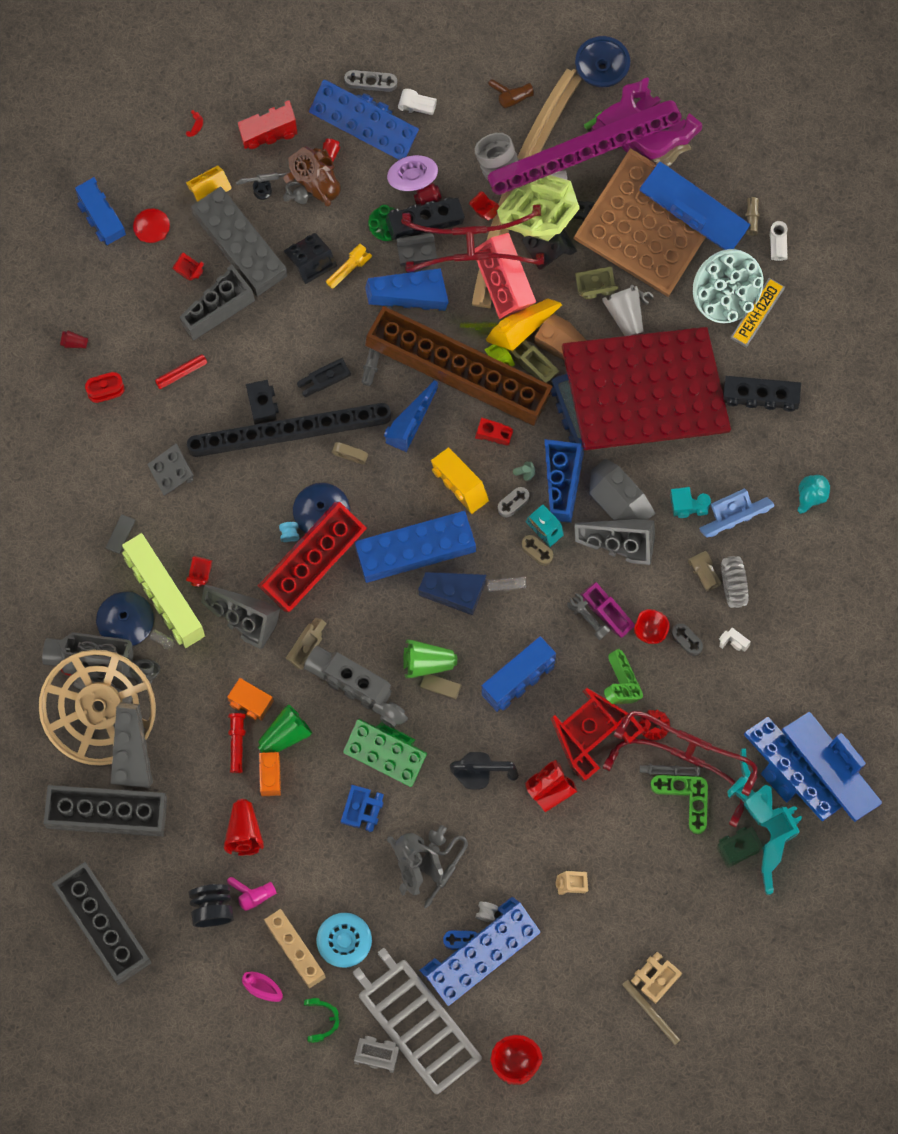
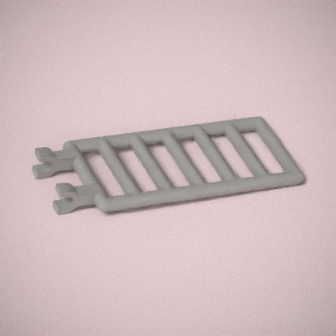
[353,948,482,1094]

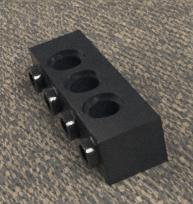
[386,197,465,240]
[723,376,801,412]

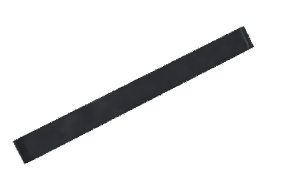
[187,403,391,457]

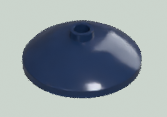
[575,36,630,87]
[293,483,350,533]
[96,592,154,646]

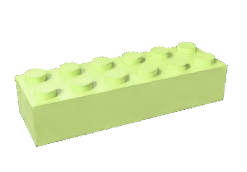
[122,533,205,648]

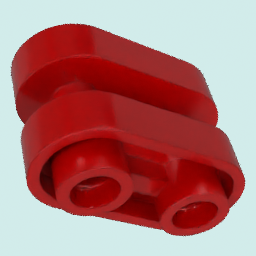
[85,372,125,403]

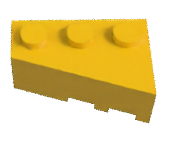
[431,447,489,514]

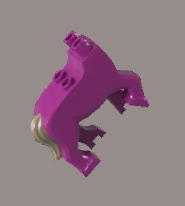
[592,77,702,167]

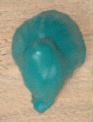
[798,475,830,514]

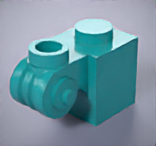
[670,487,711,518]

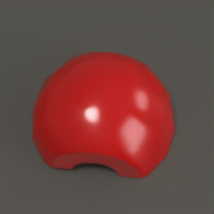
[491,1035,543,1085]

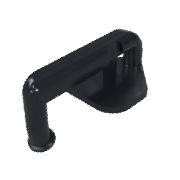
[450,752,519,790]

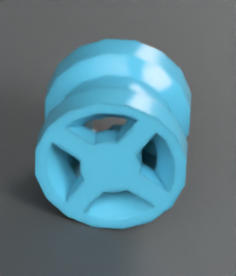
[279,522,299,542]

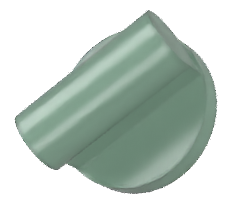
[513,461,535,481]

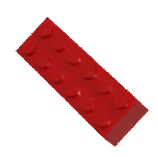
[258,502,367,612]

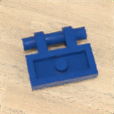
[341,785,384,832]

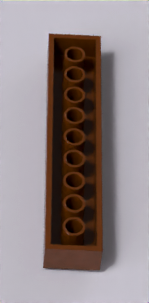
[365,306,553,426]

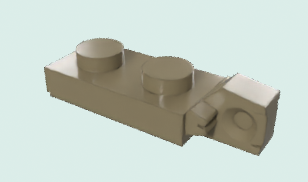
[286,618,327,670]

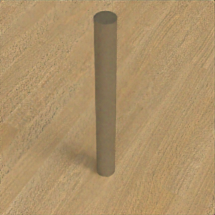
[622,980,681,1045]

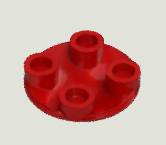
[133,208,170,243]

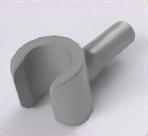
[630,285,653,305]

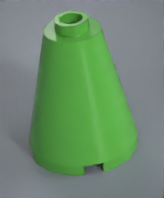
[403,640,457,678]

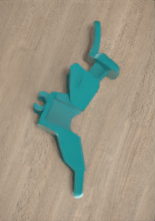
[727,748,802,895]

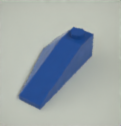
[384,380,438,452]

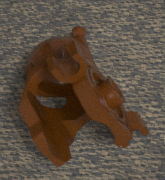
[283,146,341,206]

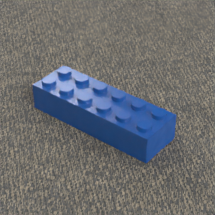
[355,511,476,583]

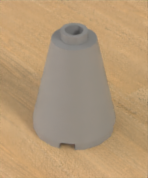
[602,286,644,336]

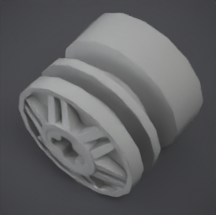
[475,133,519,180]

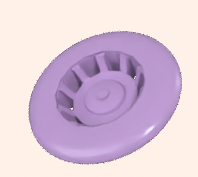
[387,155,438,191]

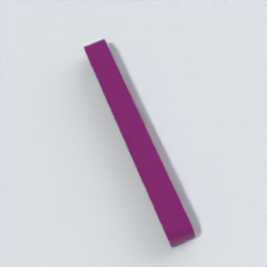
[488,100,682,195]

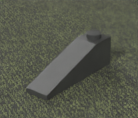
[575,519,655,565]
[201,584,280,649]

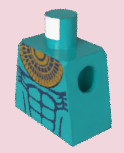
[525,505,564,548]

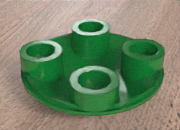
[368,205,395,241]

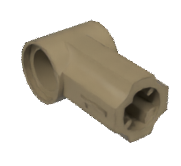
[688,551,721,592]

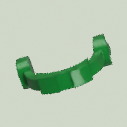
[304,998,340,1043]

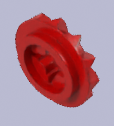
[639,709,670,740]

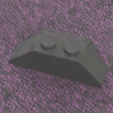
[589,458,655,520]

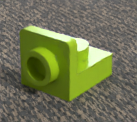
[484,344,515,367]

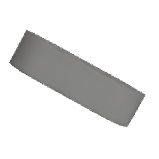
[498,487,529,517]

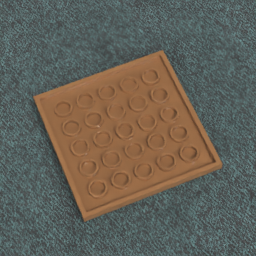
[573,148,706,297]

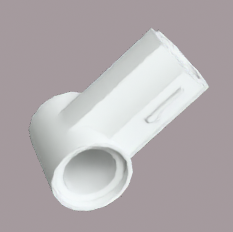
[398,89,437,115]
[769,221,787,261]

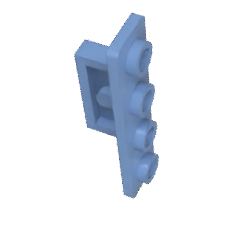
[699,488,774,537]

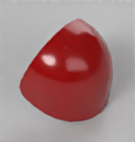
[634,609,670,644]

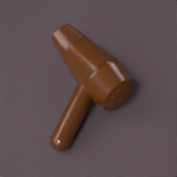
[488,80,534,108]

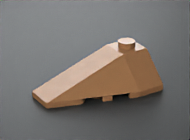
[535,313,587,360]

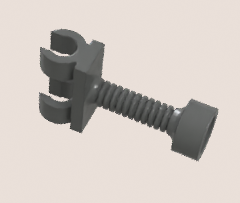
[567,594,611,641]

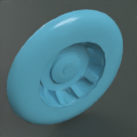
[316,913,372,968]

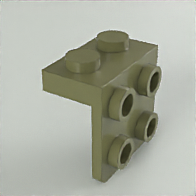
[574,266,619,299]

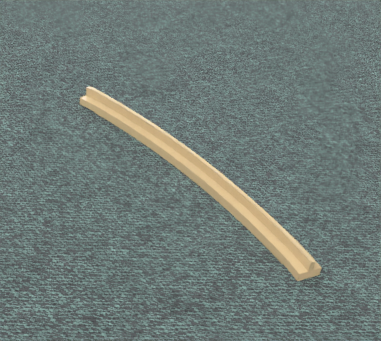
[472,69,582,308]

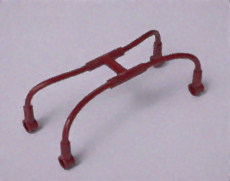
[401,205,544,273]
[603,711,757,828]

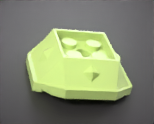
[497,175,580,241]

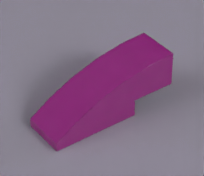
[580,582,635,638]

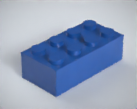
[482,636,556,712]

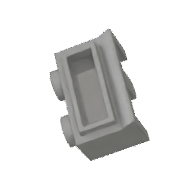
[354,1036,399,1073]

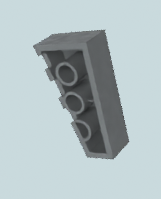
[180,264,255,341]

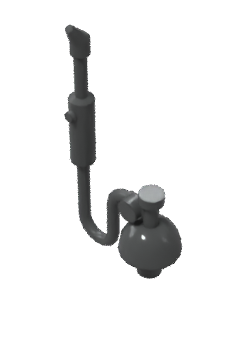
[236,172,313,204]
[424,825,468,908]

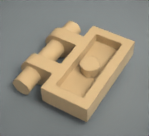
[630,952,682,1004]

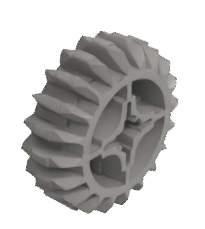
[721,556,749,608]

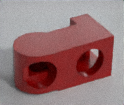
[475,417,513,446]

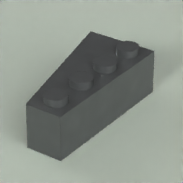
[111,702,153,788]

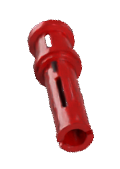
[228,713,246,773]

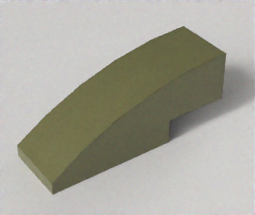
[507,340,559,383]

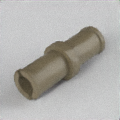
[745,197,760,236]

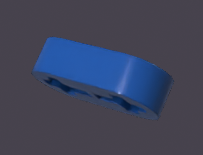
[443,930,478,950]

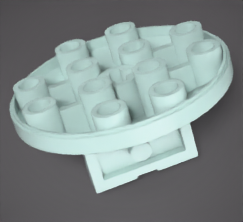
[693,249,763,323]

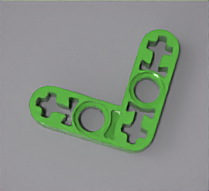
[604,649,643,704]
[650,775,708,834]

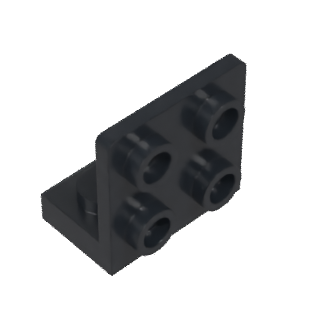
[522,229,577,270]
[284,233,337,284]

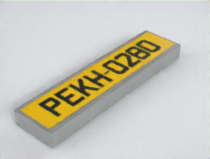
[730,278,785,348]

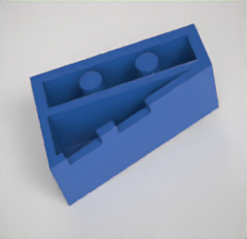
[75,177,126,245]

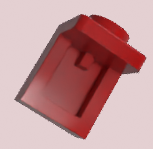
[469,191,500,221]
[172,253,204,281]
[186,556,213,587]

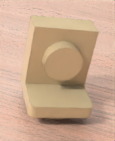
[556,871,588,895]

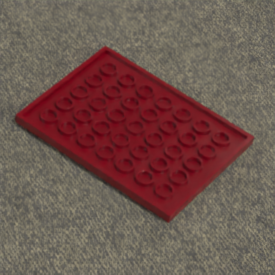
[561,327,731,450]

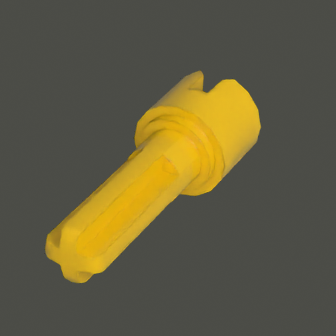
[326,244,372,289]

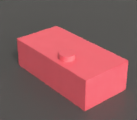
[475,233,536,319]

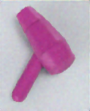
[227,877,277,911]

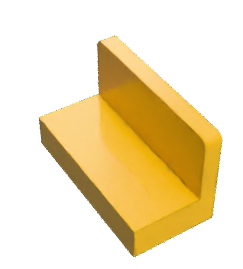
[186,165,231,202]

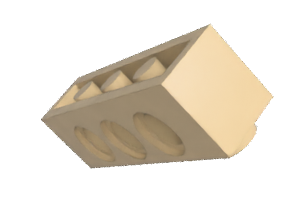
[264,909,326,989]

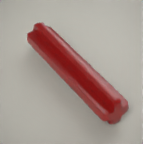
[155,354,207,389]

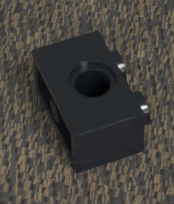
[246,379,279,425]

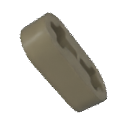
[332,442,368,465]
[521,535,553,566]

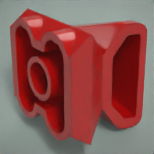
[525,760,577,812]

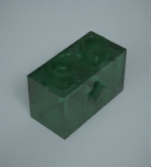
[716,827,764,868]

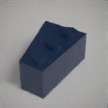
[418,572,486,615]

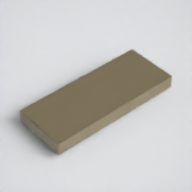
[420,674,462,700]

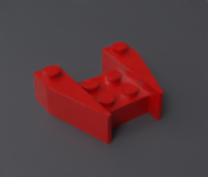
[551,688,644,782]

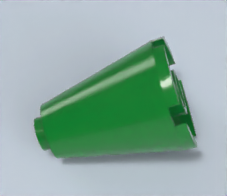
[258,704,312,753]

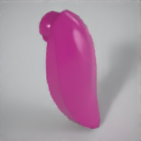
[242,972,283,1002]

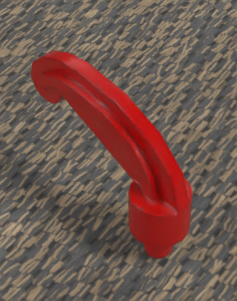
[186,110,203,137]

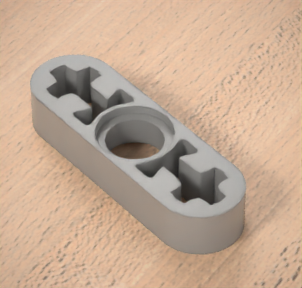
[344,70,397,92]

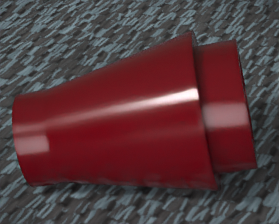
[60,330,88,349]

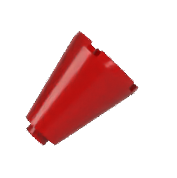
[224,799,264,856]

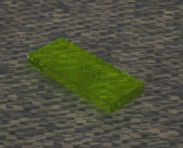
[460,322,497,330]

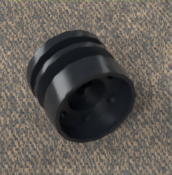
[189,884,234,928]

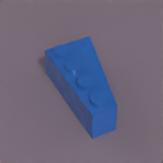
[365,268,449,311]
[544,439,584,523]

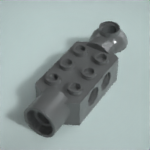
[42,632,160,684]
[304,645,408,728]

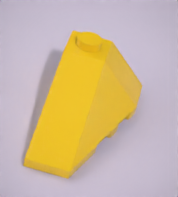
[486,298,562,351]

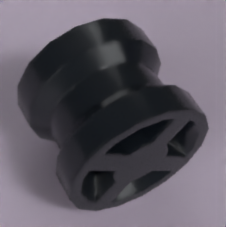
[253,181,272,200]

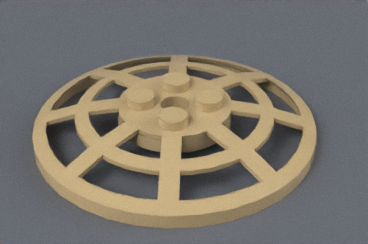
[39,650,156,765]

